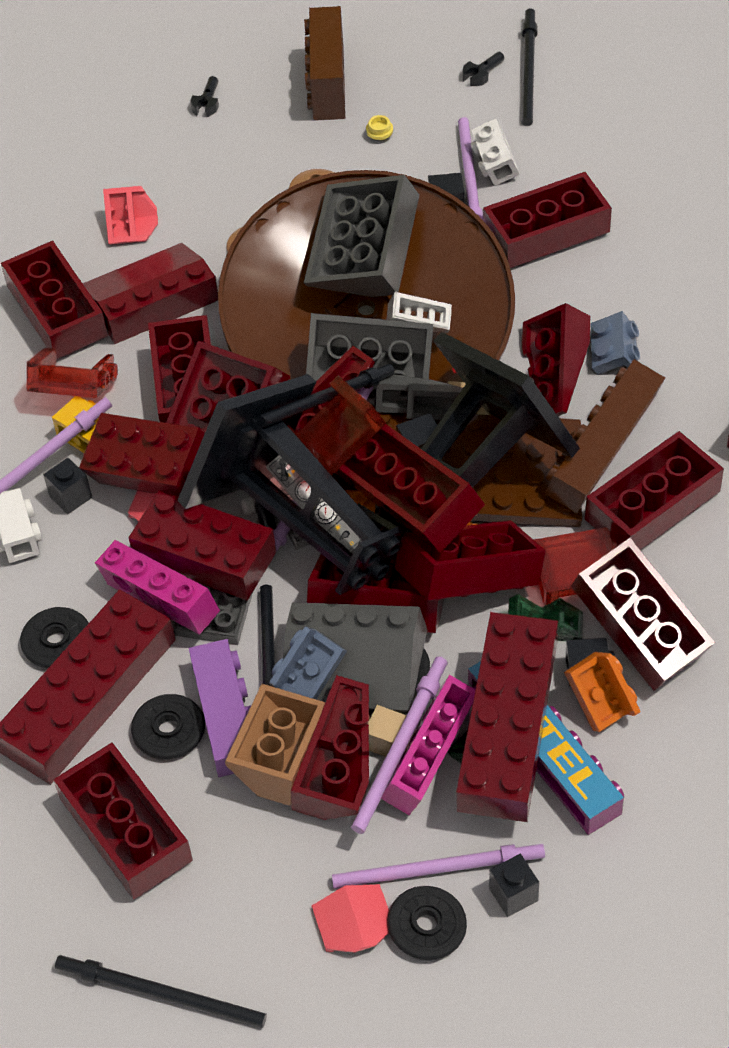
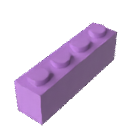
[189,639,251,778]

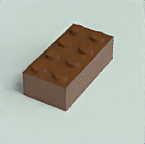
[304,6,346,121]

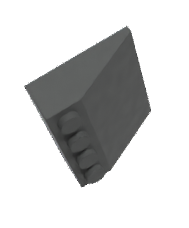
[304,175,420,297]
[306,313,433,407]
[283,602,427,714]

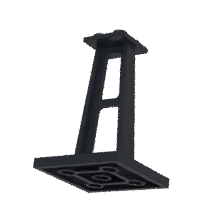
[358,332,580,533]
[178,374,407,595]

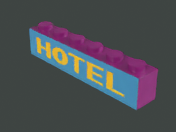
[468,661,624,835]

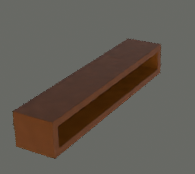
[544,359,666,513]

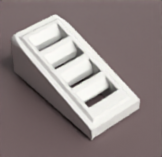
[387,292,452,333]

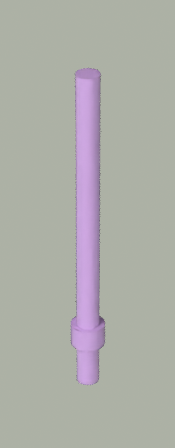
[458,117,483,220]
[0,397,113,493]
[351,657,448,834]
[332,844,545,889]

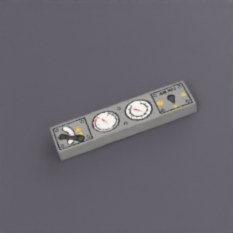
[266,455,362,553]

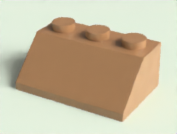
[225,684,325,806]

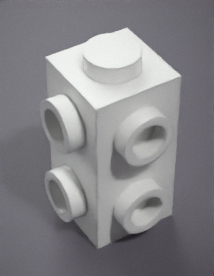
[471,119,520,186]
[0,488,42,563]

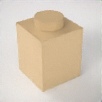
[369,705,415,757]

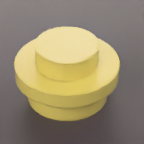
[366,115,393,140]

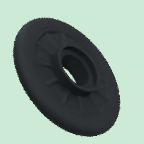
[20,607,89,668]
[131,694,205,759]
[387,886,467,960]

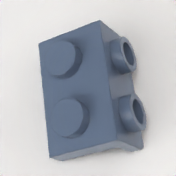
[591,311,640,375]
[269,626,347,699]

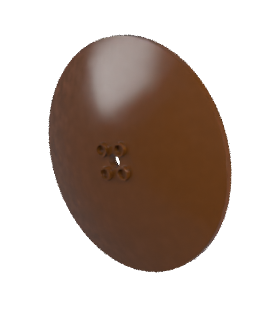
[218,170,515,384]

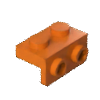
[564,652,641,732]

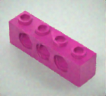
[95,540,220,635]
[381,674,475,815]

